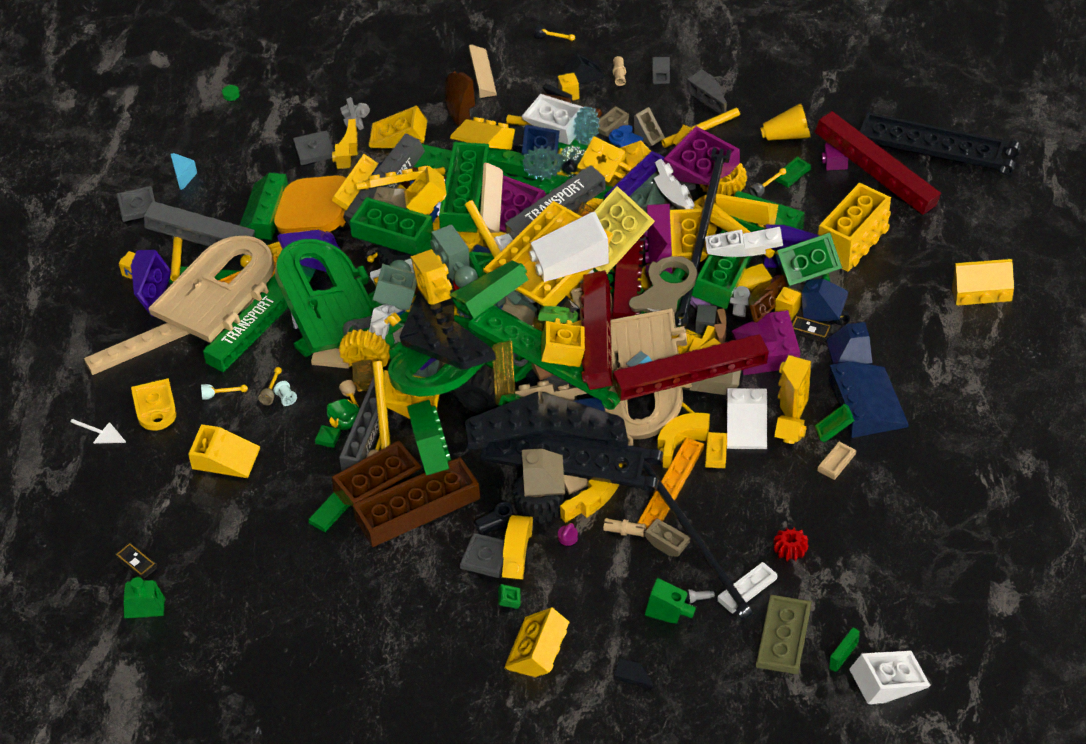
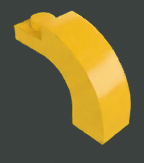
[658,413,710,468]
[502,515,533,579]

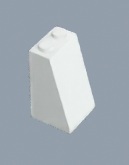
[529,212,609,282]

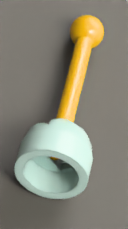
[201,384,248,400]

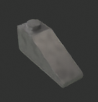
[687,70,727,114]

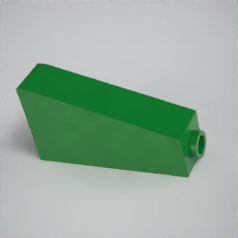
[449,260,529,319]

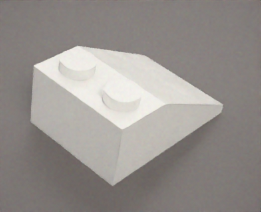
[522,94,588,145]
[727,388,767,449]
[849,651,930,704]

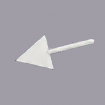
[71,419,126,444]

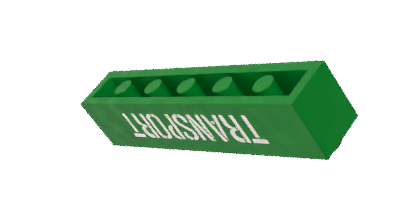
[203,281,288,372]

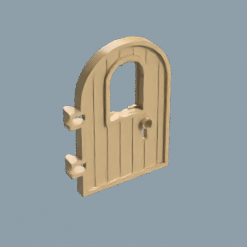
[148,236,274,343]
[604,308,692,439]

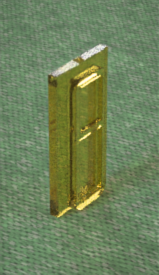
[492,340,515,404]

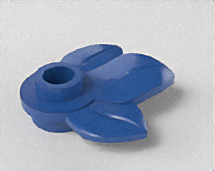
[609,125,644,148]

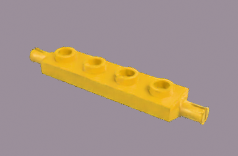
[354,166,445,191]

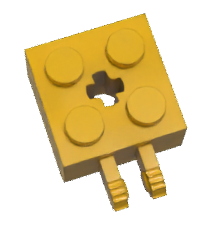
[577,136,633,186]
[404,166,446,215]
[411,249,452,304]
[541,318,585,367]

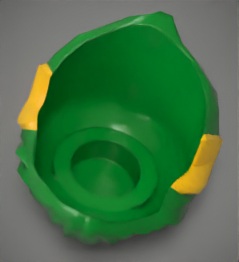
[327,399,360,430]

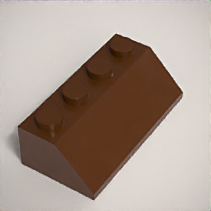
[332,441,421,506]

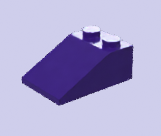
[762,224,820,268]
[277,230,340,272]
[131,250,171,317]

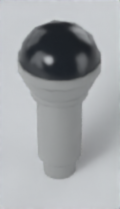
[685,589,714,604]

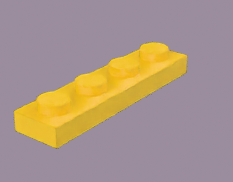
[331,154,379,210]

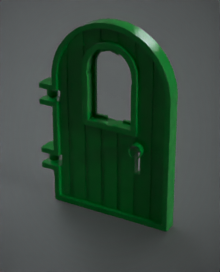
[275,239,383,353]
[388,315,501,396]

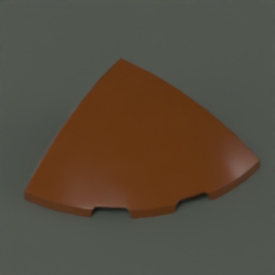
[445,71,475,127]

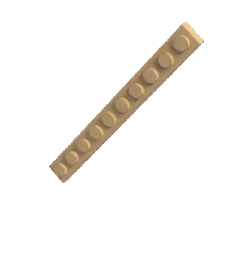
[84,294,261,375]

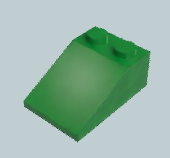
[775,233,842,287]

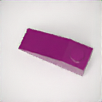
[821,142,848,170]

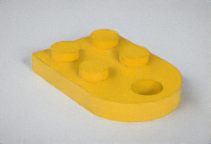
[131,378,176,430]

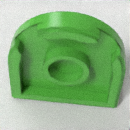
[538,305,578,323]

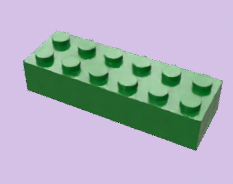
[439,142,490,233]
[692,215,764,309]

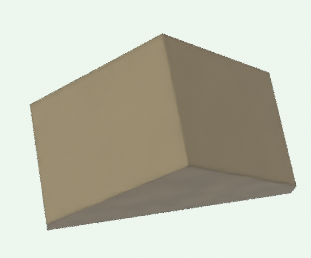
[634,107,665,146]

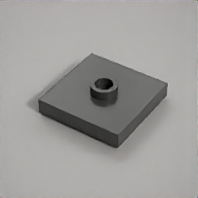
[293,130,334,165]
[116,186,155,222]
[460,533,505,578]

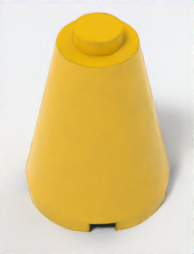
[760,104,811,141]

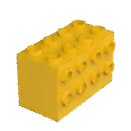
[817,183,891,272]

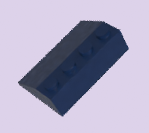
[829,361,909,438]

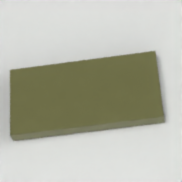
[756,595,812,674]

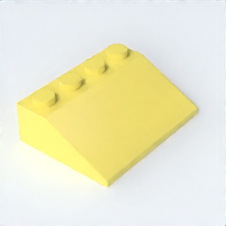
[594,186,655,274]

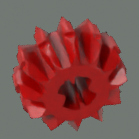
[774,527,808,562]

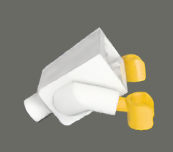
[369,304,412,339]

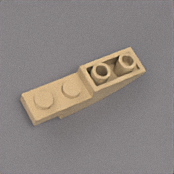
[514,380,587,403]

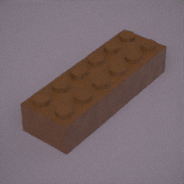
[353,457,480,547]

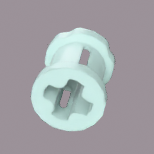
[273,381,297,406]

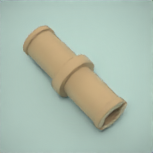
[612,56,626,86]
[603,518,646,537]

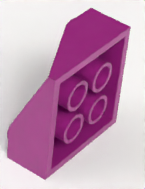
[664,126,740,185]
[499,175,547,234]
[645,204,672,284]
[732,310,800,375]

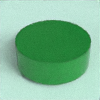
[222,85,240,101]

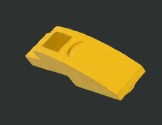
[560,463,623,523]

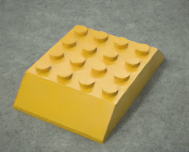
[483,201,613,306]

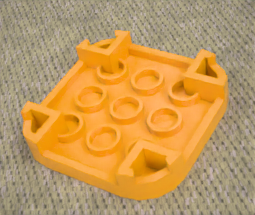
[274,175,346,234]

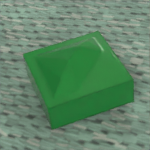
[315,425,341,448]
[498,584,521,609]

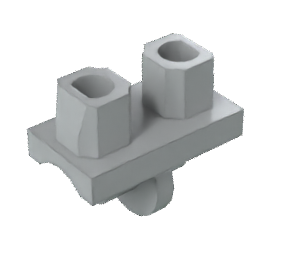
[340,97,370,130]
[730,286,750,317]

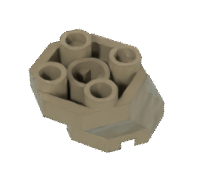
[682,351,741,395]

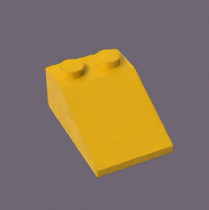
[369,106,427,148]
[384,370,440,419]

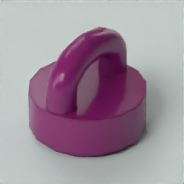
[558,523,578,546]

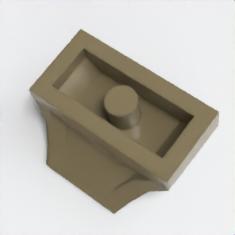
[593,106,629,137]
[502,296,535,326]
[645,518,690,556]

